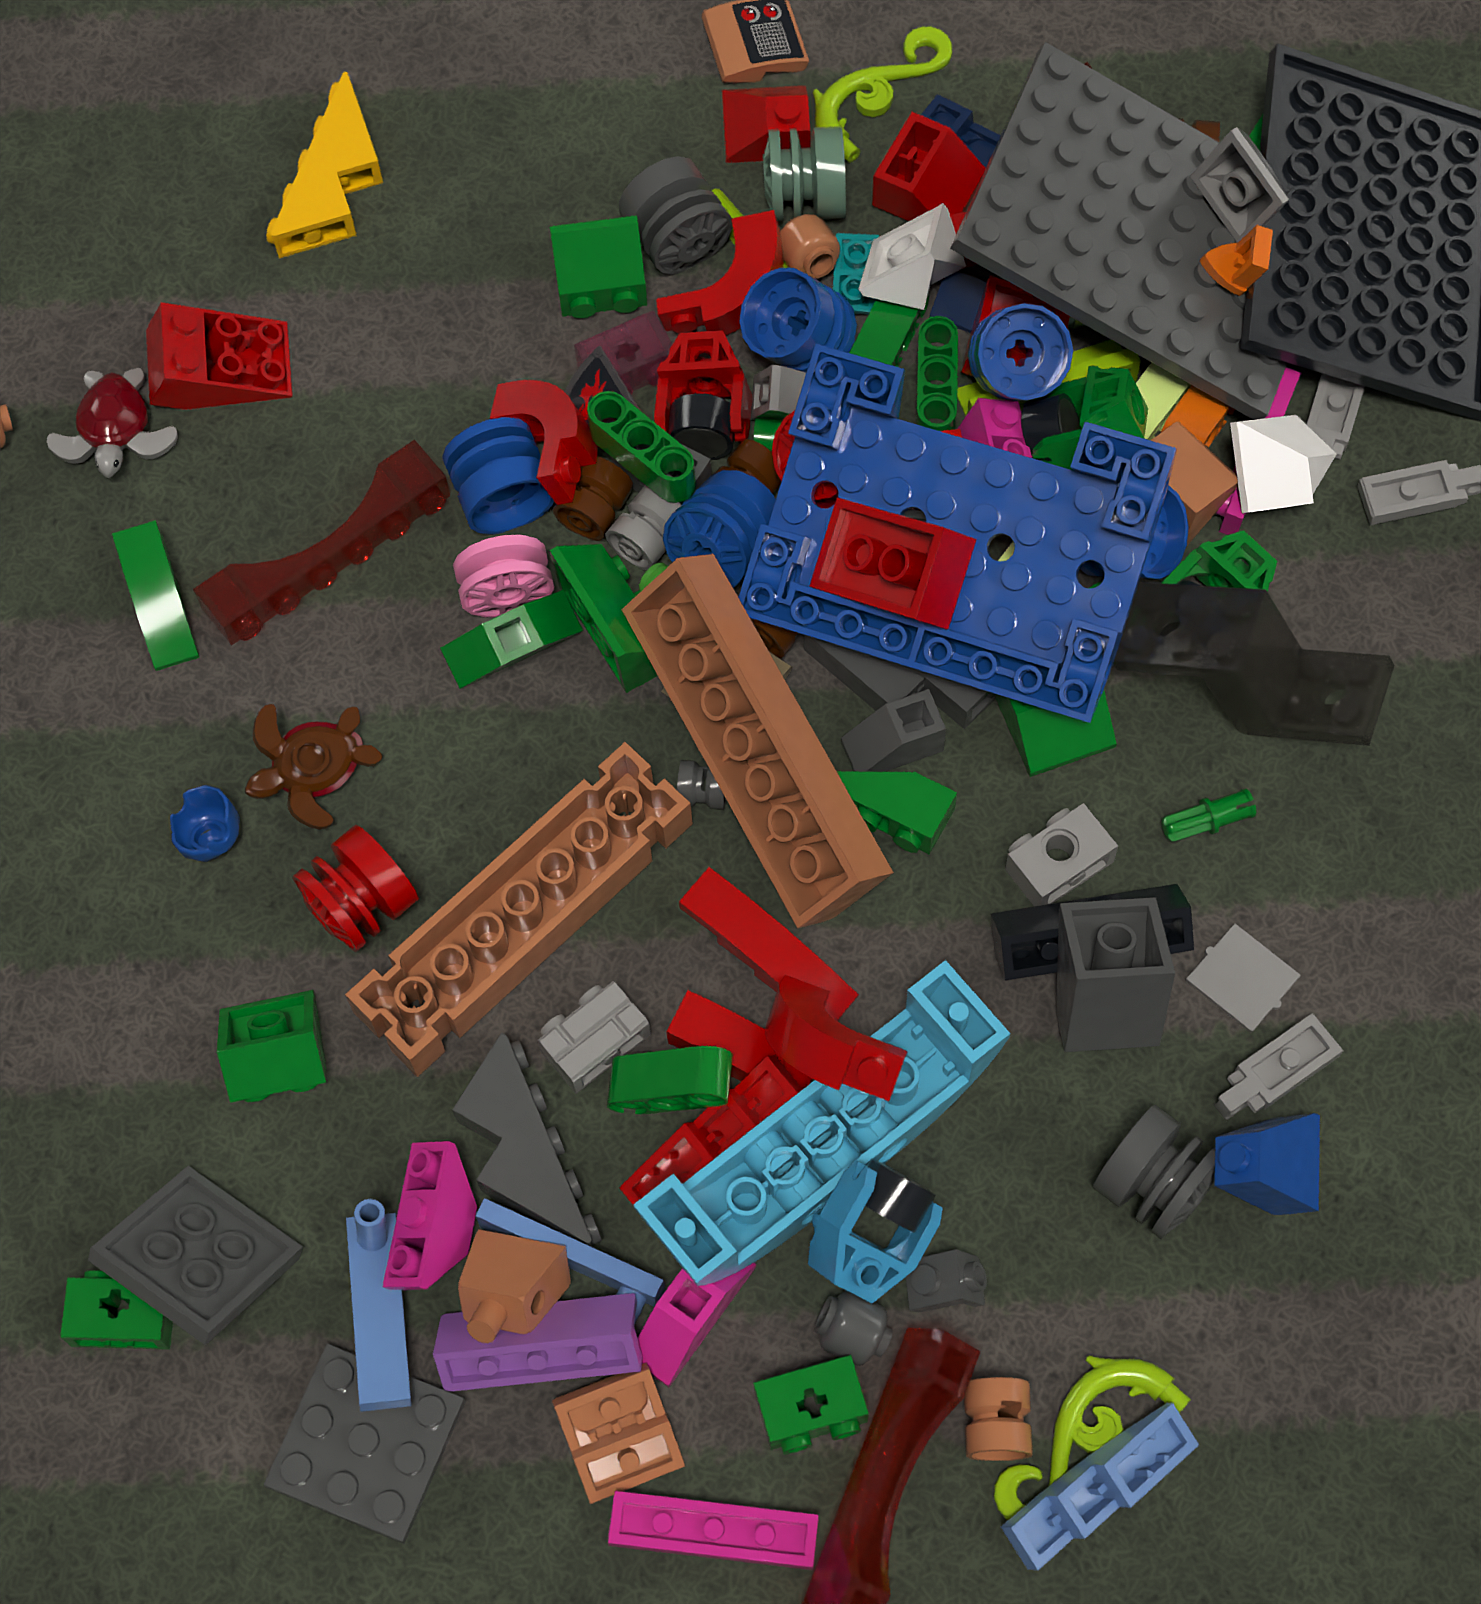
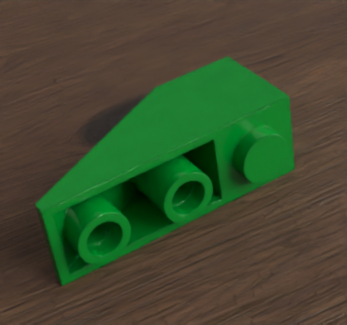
[837,771,957,855]

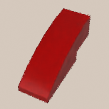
[666,990,812,1089]

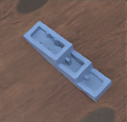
[1001,1403,1199,1570]

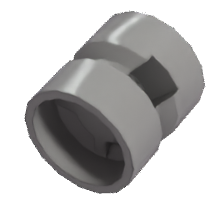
[605,485,681,570]

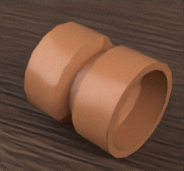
[964,1377,1033,1461]

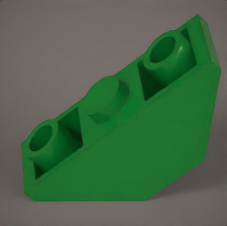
[440,590,583,689]

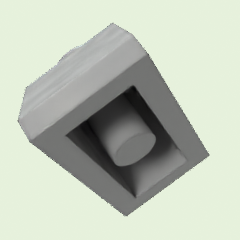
[751,365,806,420]

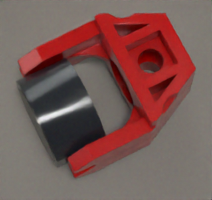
[654,330,752,460]

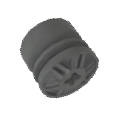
[618,156,733,274]
[1093,1105,1215,1240]

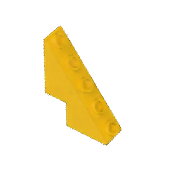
[266,71,383,258]

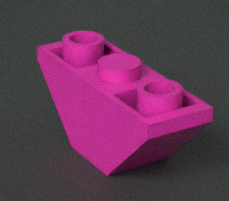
[382,1141,477,1290]
[638,1263,757,1387]

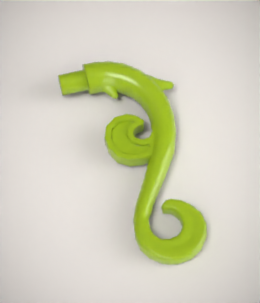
[813,26,952,163]
[994,1355,1191,1520]

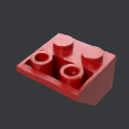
[872,112,986,221]

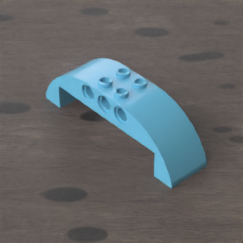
[633,960,1010,1286]

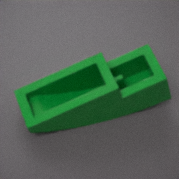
[112,520,200,671]

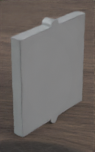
[1185,924,1301,1033]

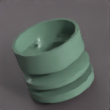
[763,126,846,221]

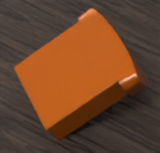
[1200,225,1273,296]

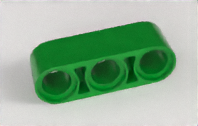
[849,293,930,367]
[916,316,958,431]
[587,391,696,503]
[607,1046,733,1115]

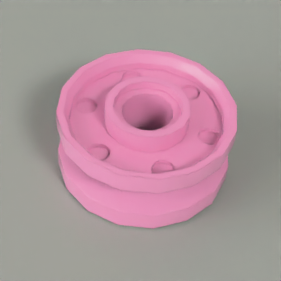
[453,535,554,617]

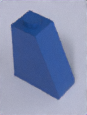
[1214,1113,1320,1215]

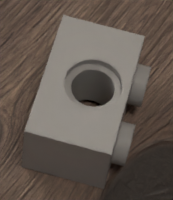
[1005,803,1118,907]

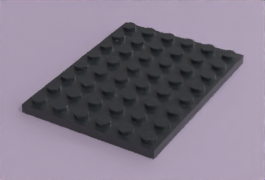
[1241,43,1481,421]

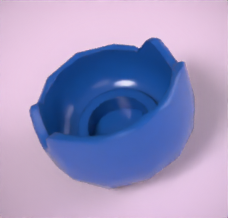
[170,785,240,862]

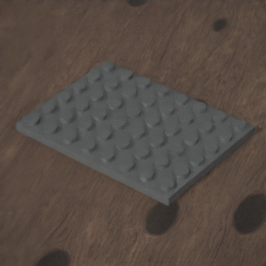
[950,42,1288,420]

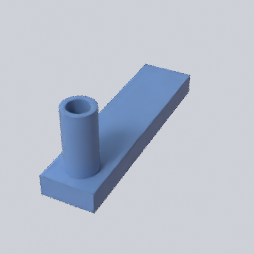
[475,1198,665,1325]
[346,1199,411,1412]

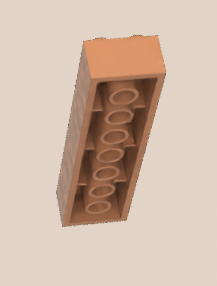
[621,554,894,929]

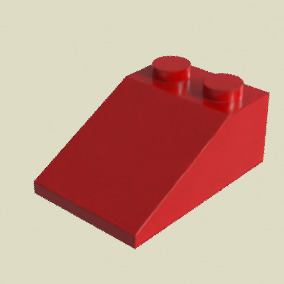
[809,497,977,630]

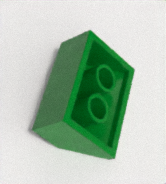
[549,544,658,693]

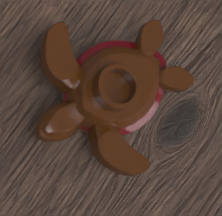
[245,704,382,830]

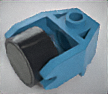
[808,1159,943,1303]

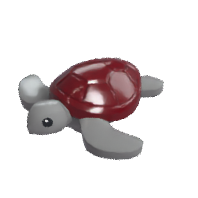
[47,368,178,478]

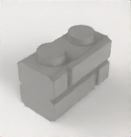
[537,981,651,1094]

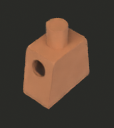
[458,1229,571,1343]

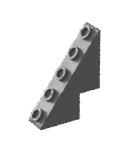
[804,635,996,730]
[453,1033,602,1248]

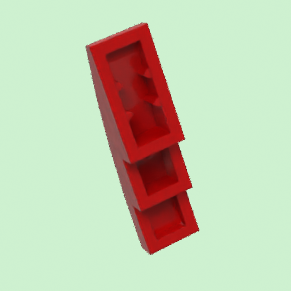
[679,867,859,1021]
[619,1055,803,1205]

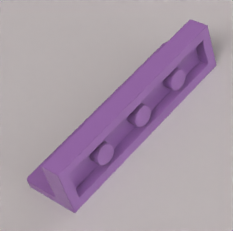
[433,1293,642,1392]

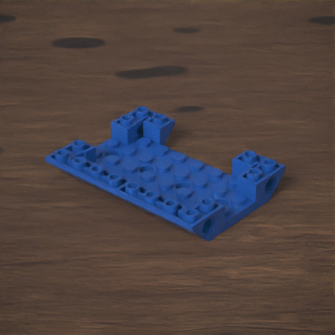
[738,343,1177,723]

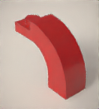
[656,210,784,335]
[490,380,597,505]
[765,974,908,1101]

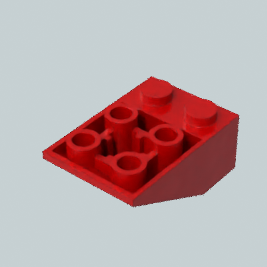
[146,302,292,410]

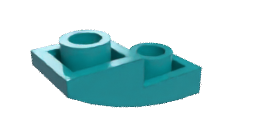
[833,233,879,315]

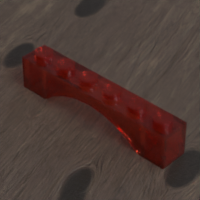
[193,439,450,646]
[802,1327,981,1604]

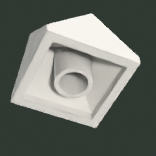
[858,203,966,310]
[1230,415,1337,513]

